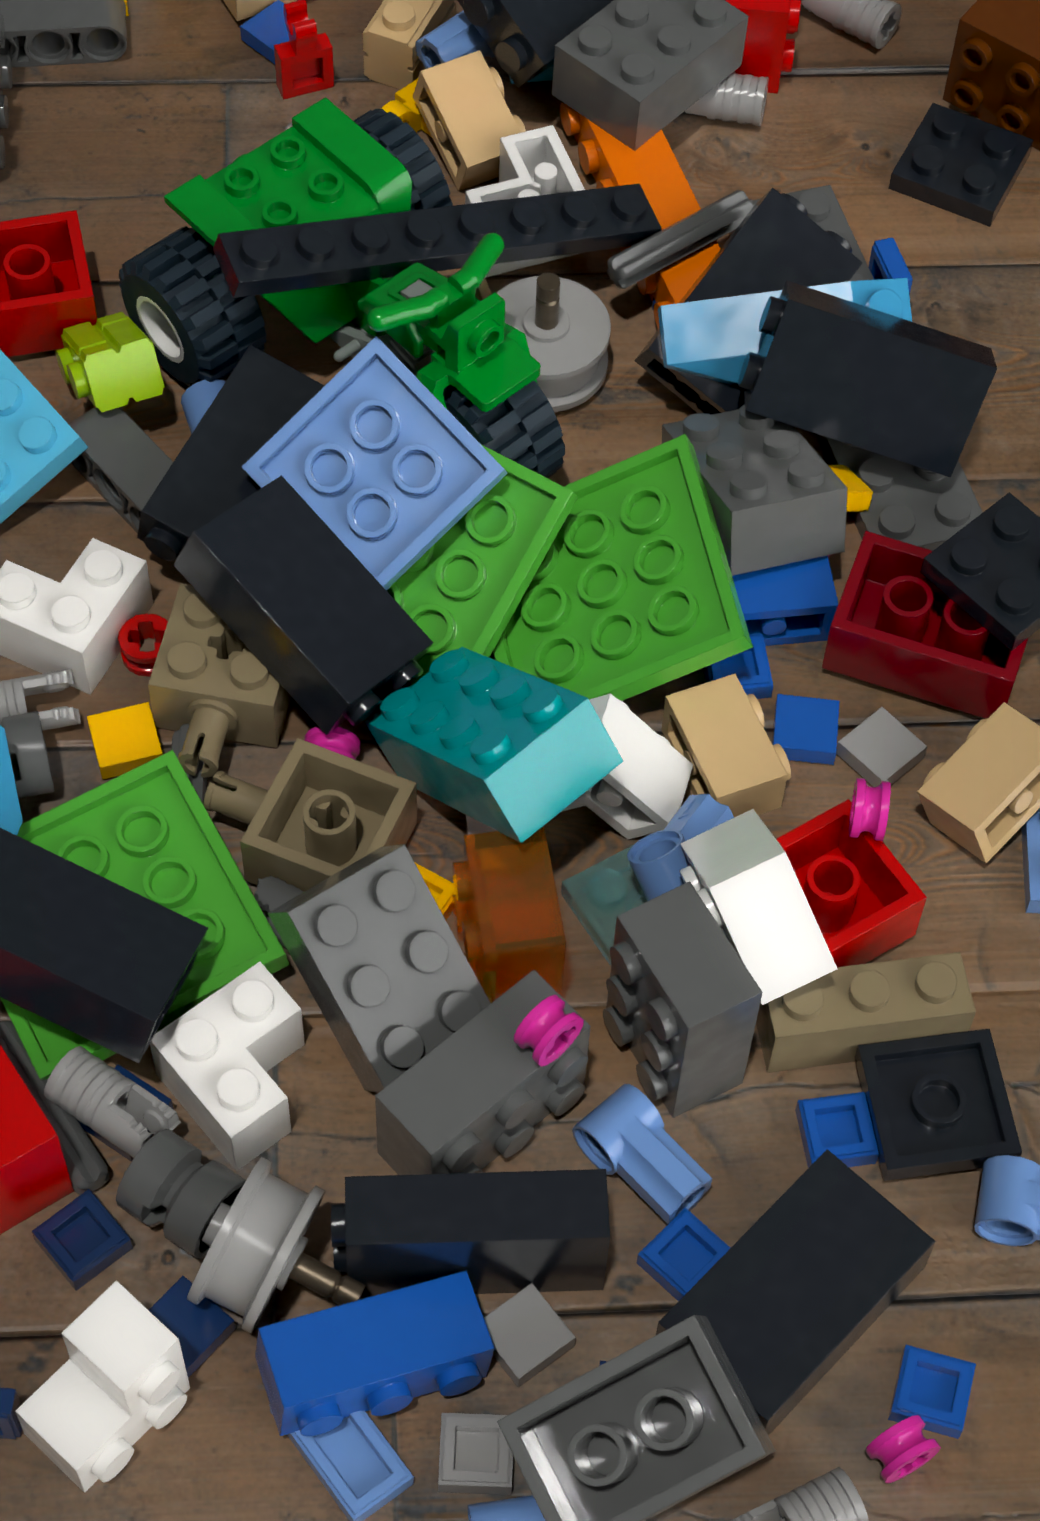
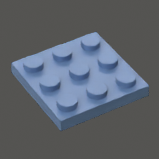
[242,336,508,590]

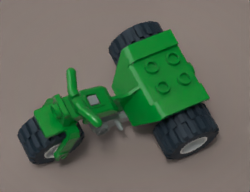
[119,97,565,478]

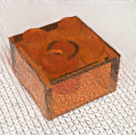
[452,826,566,1003]

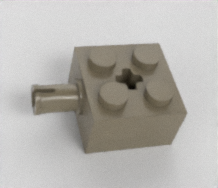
[148,583,292,778]
[204,738,417,892]

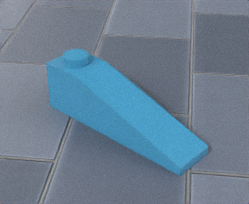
[658,278,912,385]

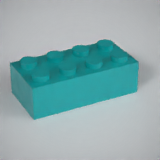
[365,647,623,843]

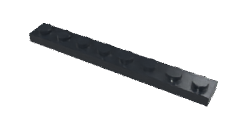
[213,184,662,298]

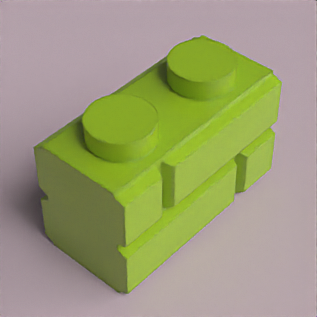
[56,312,165,412]

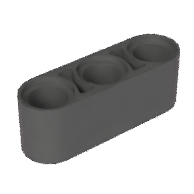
[0,0,127,68]
[68,407,173,534]

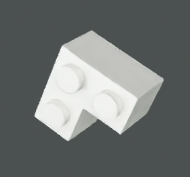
[465,125,585,278]
[0,538,153,695]
[561,693,693,840]
[679,809,837,1005]
[150,962,305,1172]
[15,1281,190,1493]

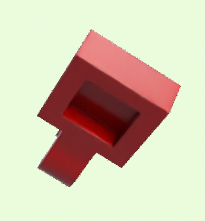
[274,0,334,100]

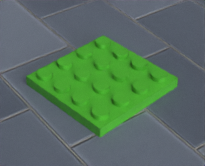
[493,434,753,701]
[386,445,578,687]
[0,750,289,1080]

